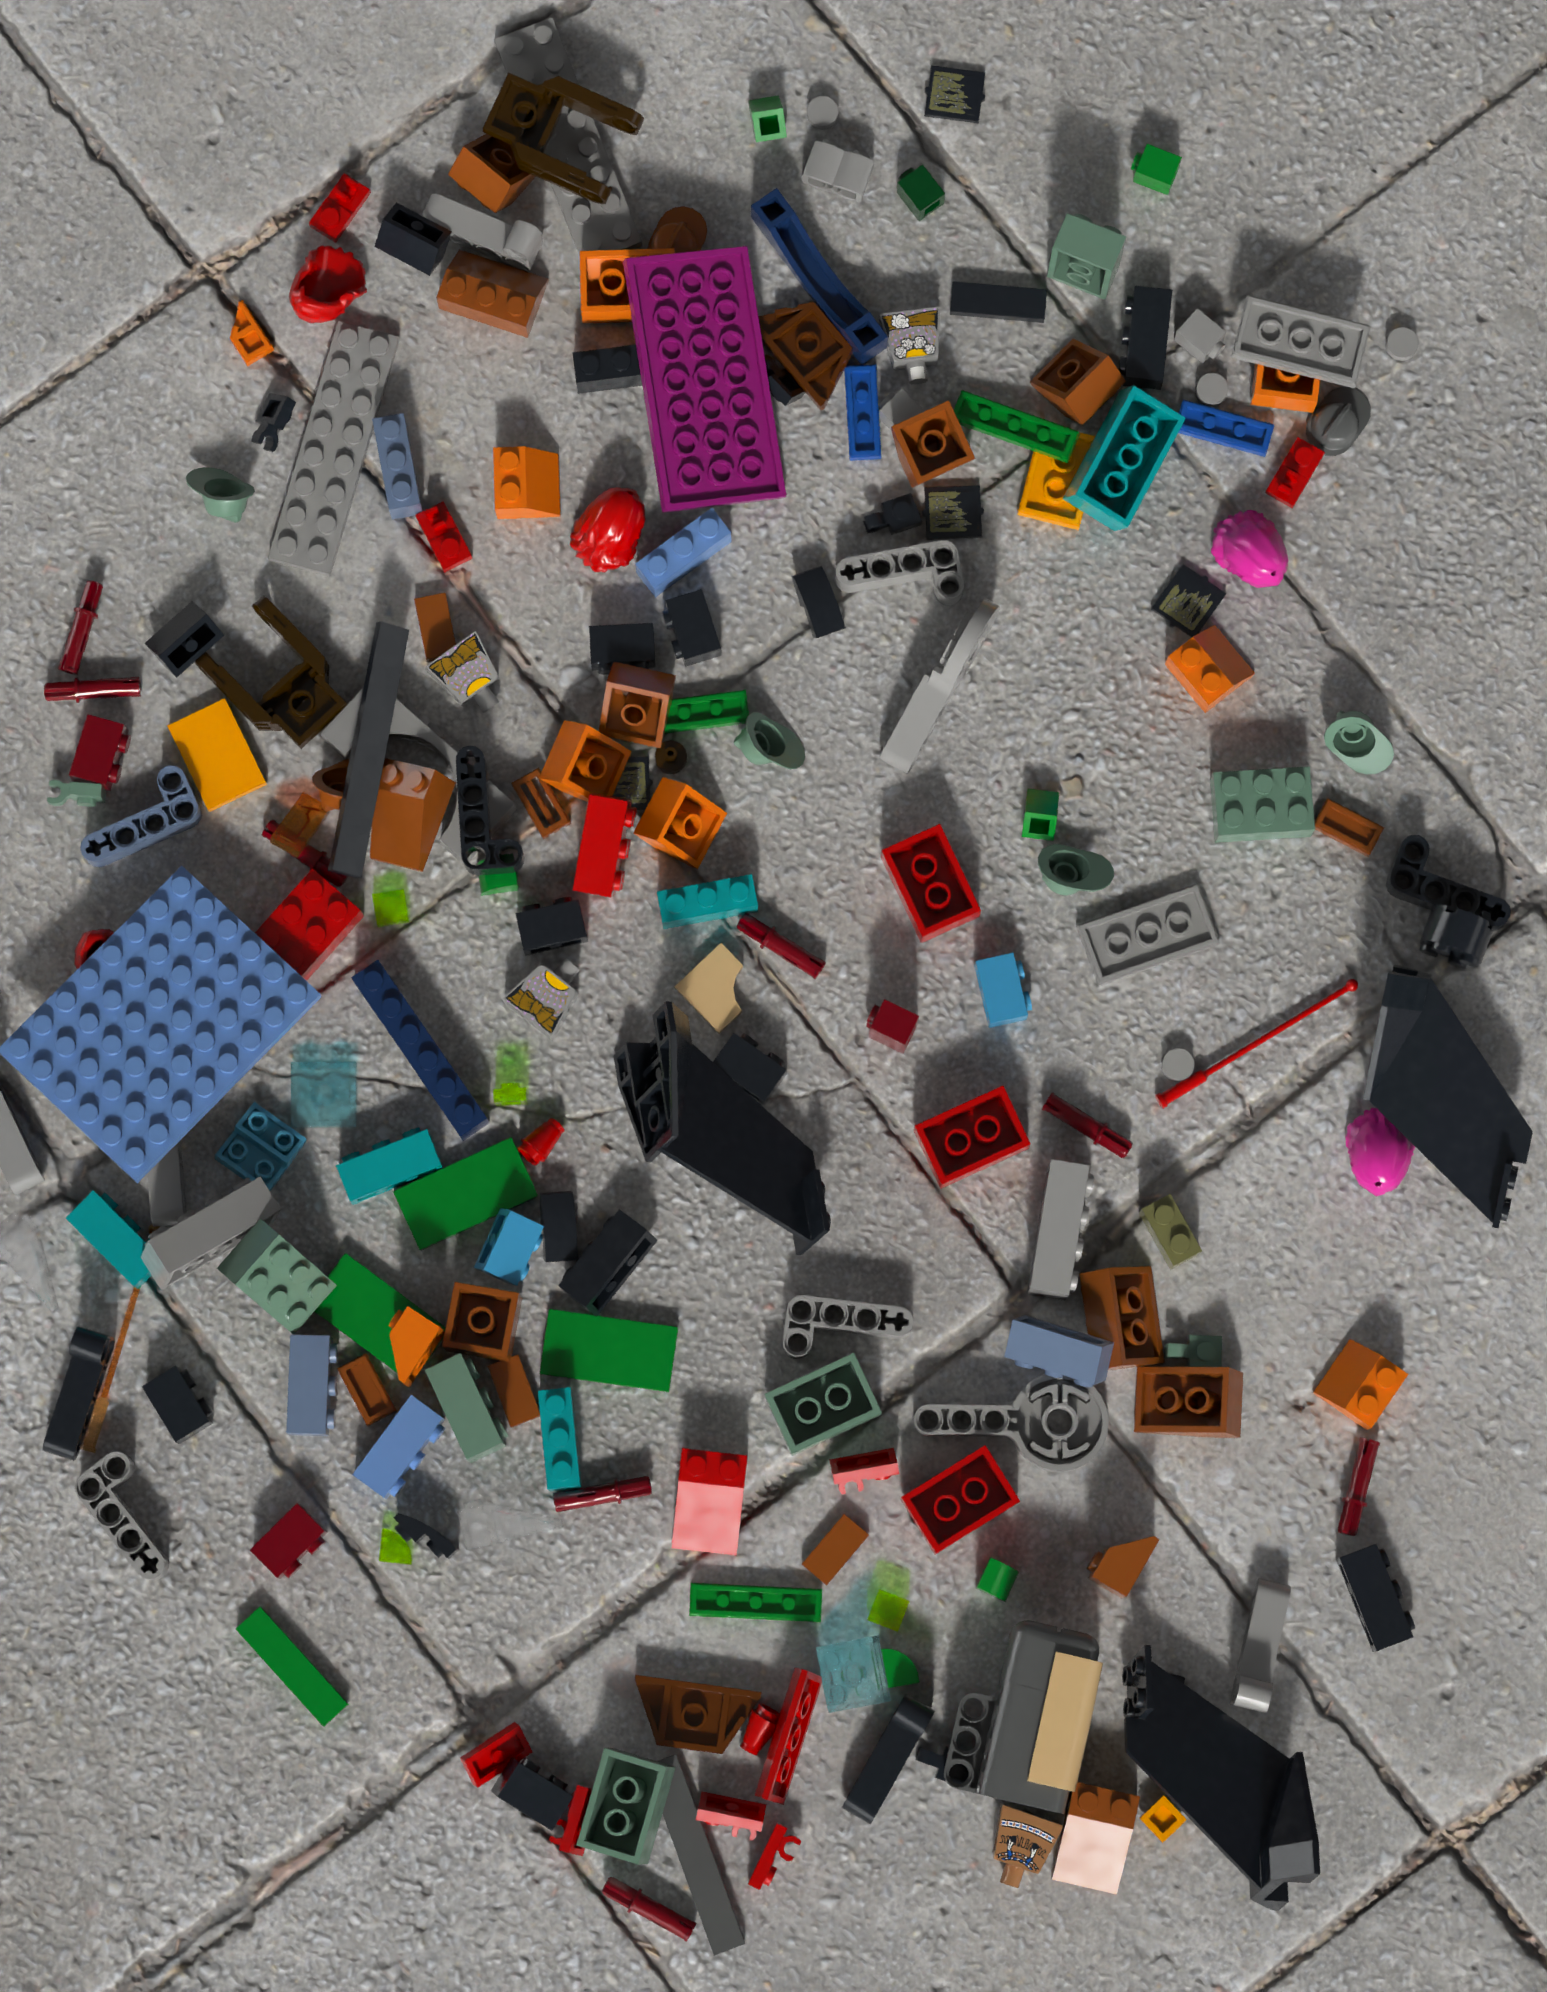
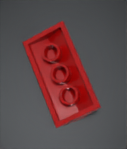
[754,1668,824,1805]

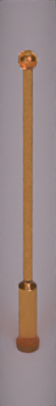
[80,1224,160,1453]

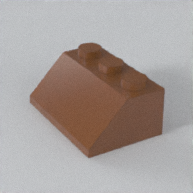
[436,249,549,338]
[1079,1266,1165,1370]

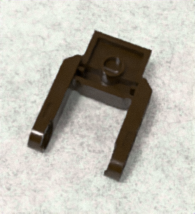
[482,72,644,204]
[194,595,347,749]

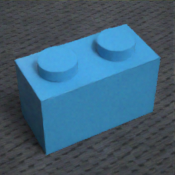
[974,953,1032,1028]
[474,1208,544,1286]

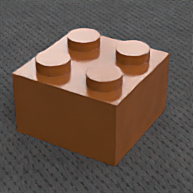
[442,1282,523,1362]

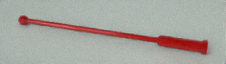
[1155,979,1358,1109]

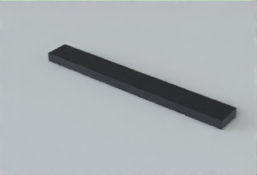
[328,621,409,879]

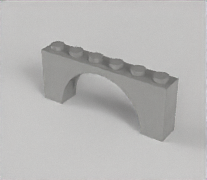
[321,687,517,865]

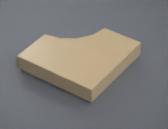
[674,943,743,1034]

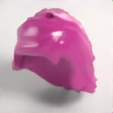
[1211,510,1288,588]
[1345,1108,1415,1197]

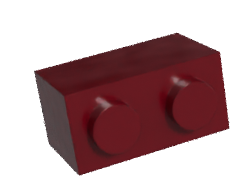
[69,714,131,791]
[866,999,919,1054]
[250,1503,328,1579]

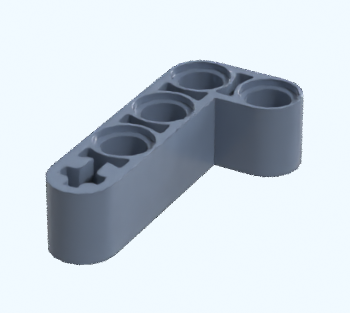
[80,765,202,867]

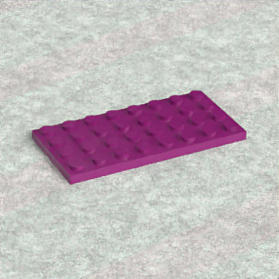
[623,246,786,513]

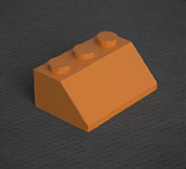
[580,248,675,323]

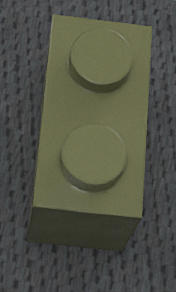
[1139,1194,1202,1270]

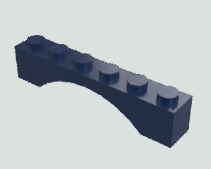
[751,188,888,365]
[351,960,489,1141]

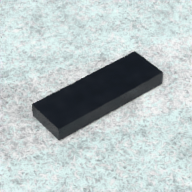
[950,281,1047,323]

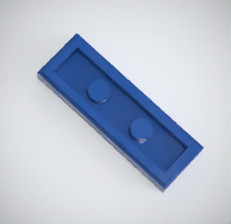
[844,364,881,461]
[1178,399,1274,457]

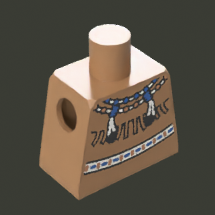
[993,1804,1063,1888]

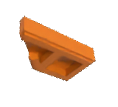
[230,300,274,367]

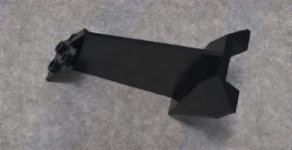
[1363,964,1533,1229]
[613,1001,831,1255]
[1122,1645,1320,1911]

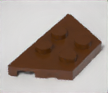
[758,302,853,411]
[635,1675,762,1754]

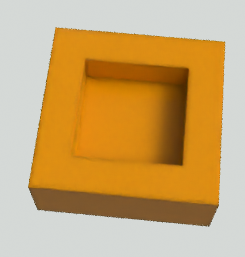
[1139,1795,1187,1843]

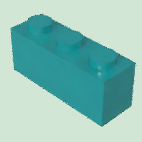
[657,874,758,929]
[336,1127,443,1205]
[66,1190,152,1289]
[538,1387,582,1491]

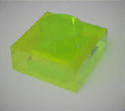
[372,889,410,927]
[493,1083,528,1106]
[867,1589,910,1632]

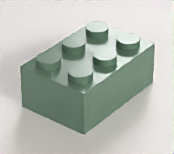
[1047,213,1126,300]
[1210,766,1315,843]
[217,1218,337,1335]
[425,1353,509,1463]
[764,1353,882,1456]
[576,1748,676,1865]

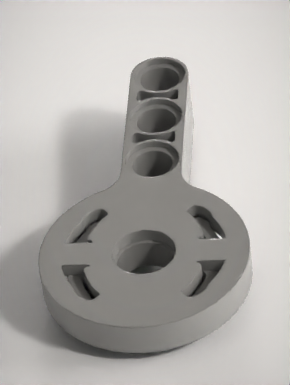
[879,599,1000,774]
[913,1374,1109,1472]

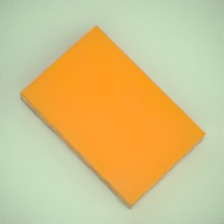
[1017,432,1095,530]
[167,698,267,812]

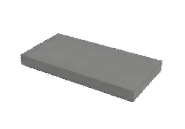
[1231,295,1371,388]
[1076,883,1220,987]

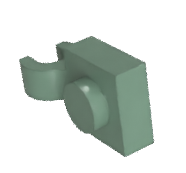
[47,780,107,807]
[1165,1335,1222,1367]

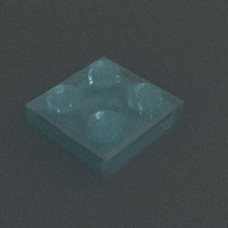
[291,1061,357,1128]
[816,1635,891,1713]

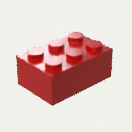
[572,793,637,898]
[881,824,981,943]
[255,868,364,981]
[913,1086,1031,1189]
[900,1445,1020,1555]

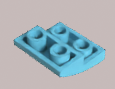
[215,1102,307,1191]

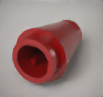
[517,1118,565,1166]
[740,1703,780,1755]

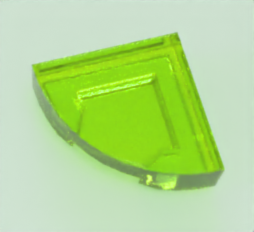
[379,1529,413,1565]

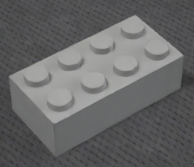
[1027,1159,1094,1301]
[141,1177,281,1290]

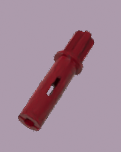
[58,580,103,675]
[44,676,141,703]
[262,819,348,887]
[737,913,827,980]
[1042,1092,1133,1158]
[1338,1437,1380,1536]
[553,1476,652,1513]
[602,1877,697,1942]

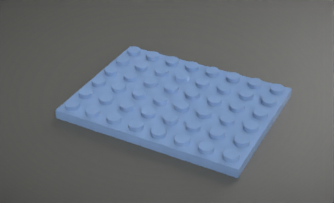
[0,866,322,1184]

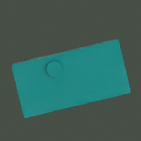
[1062,385,1186,531]

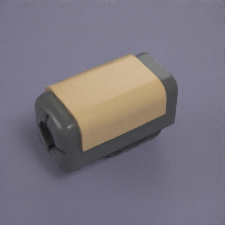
[944,1620,1103,1814]

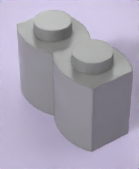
[802,139,874,202]

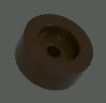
[655,740,687,774]

